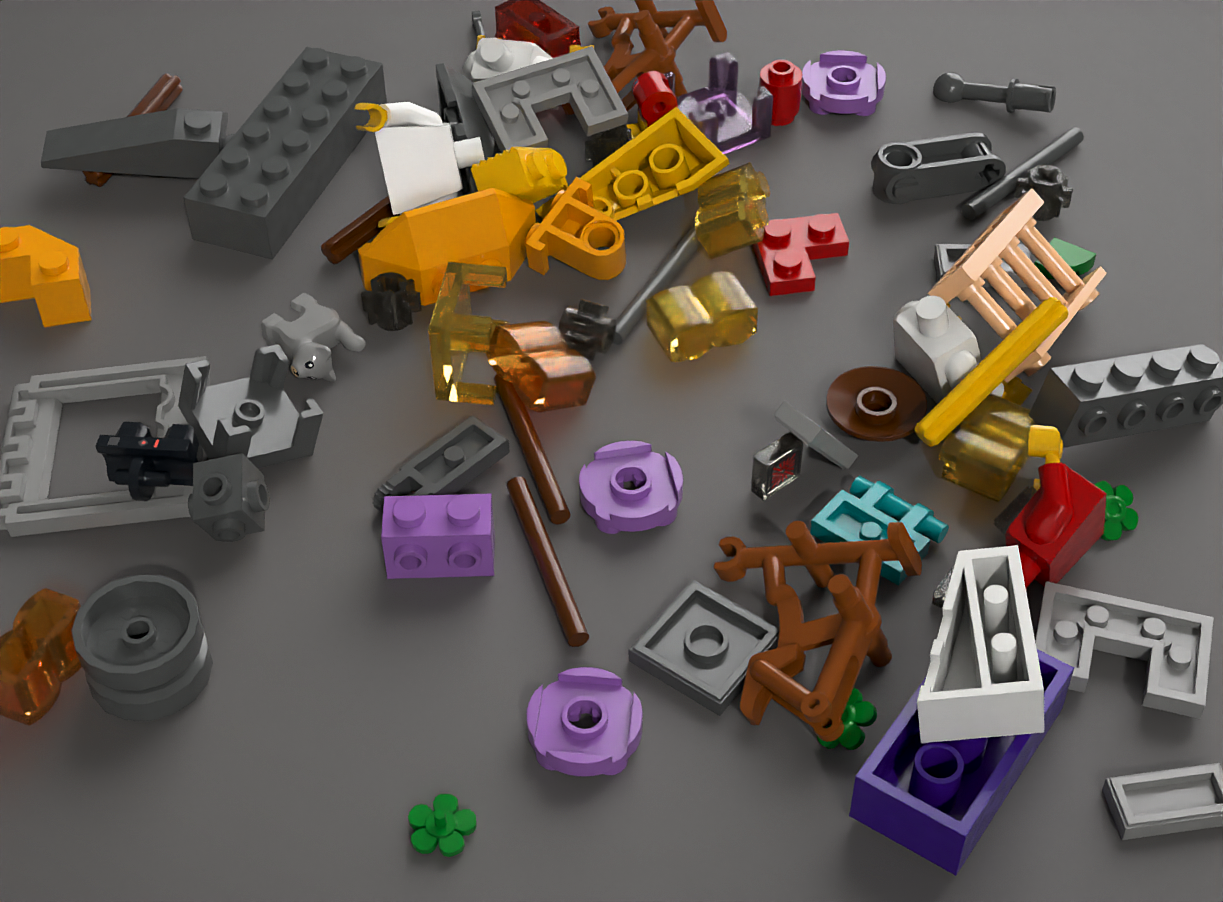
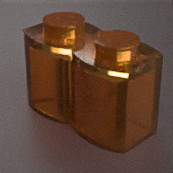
[486,320,597,412]
[0,588,82,726]

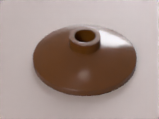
[826,366,927,442]

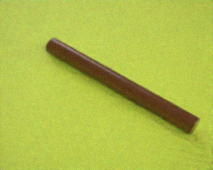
[494,370,571,524]
[507,477,589,647]

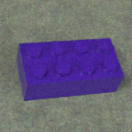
[849,649,1074,876]

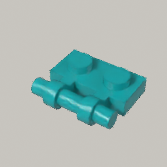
[810,476,949,586]

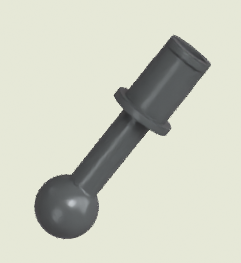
[933,72,1056,113]

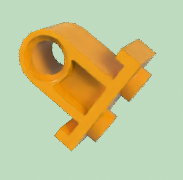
[525,176,626,280]

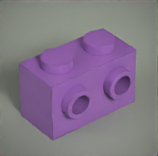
[381,494,495,579]

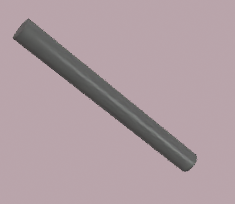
[961,127,1084,220]
[606,221,711,345]

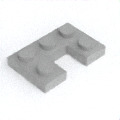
[472,46,628,153]
[1035,581,1214,719]

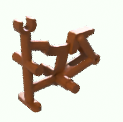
[561,0,727,128]
[714,521,922,742]

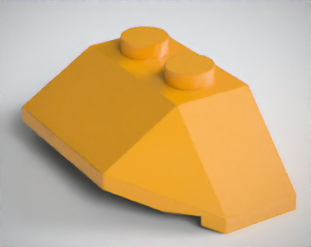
[358,188,536,306]

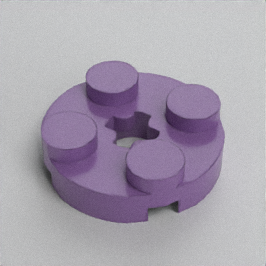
[801,50,886,116]
[579,441,683,534]
[527,667,643,776]

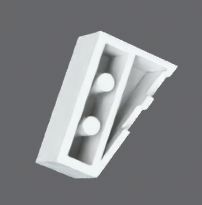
[917,545,1044,743]

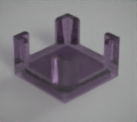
[664,52,773,154]

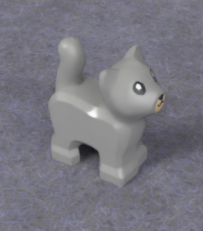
[261,292,366,382]

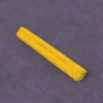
[914,297,1069,447]

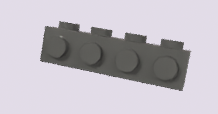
[1028,344,1223,448]

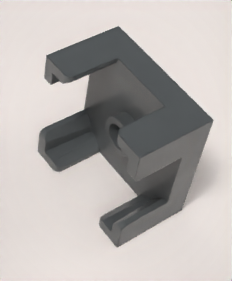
[178,344,323,468]

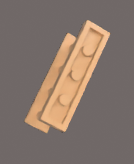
[928,188,1107,382]

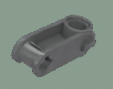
[871,132,1006,204]

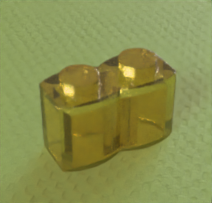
[695,162,770,260]
[646,272,758,362]
[939,393,1036,502]

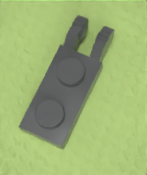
[372,415,510,512]

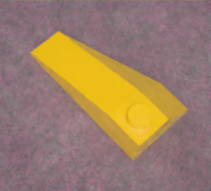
[535,107,730,221]

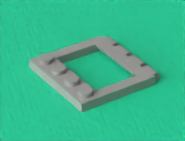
[0,356,210,537]

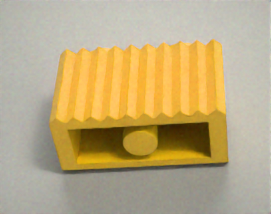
[471,147,568,203]

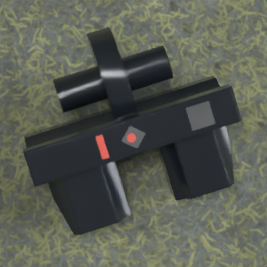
[95,422,199,502]

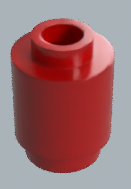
[758,60,803,126]

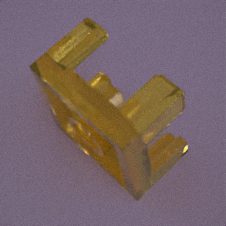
[428,262,511,405]

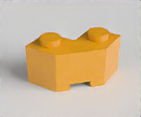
[0,225,92,327]

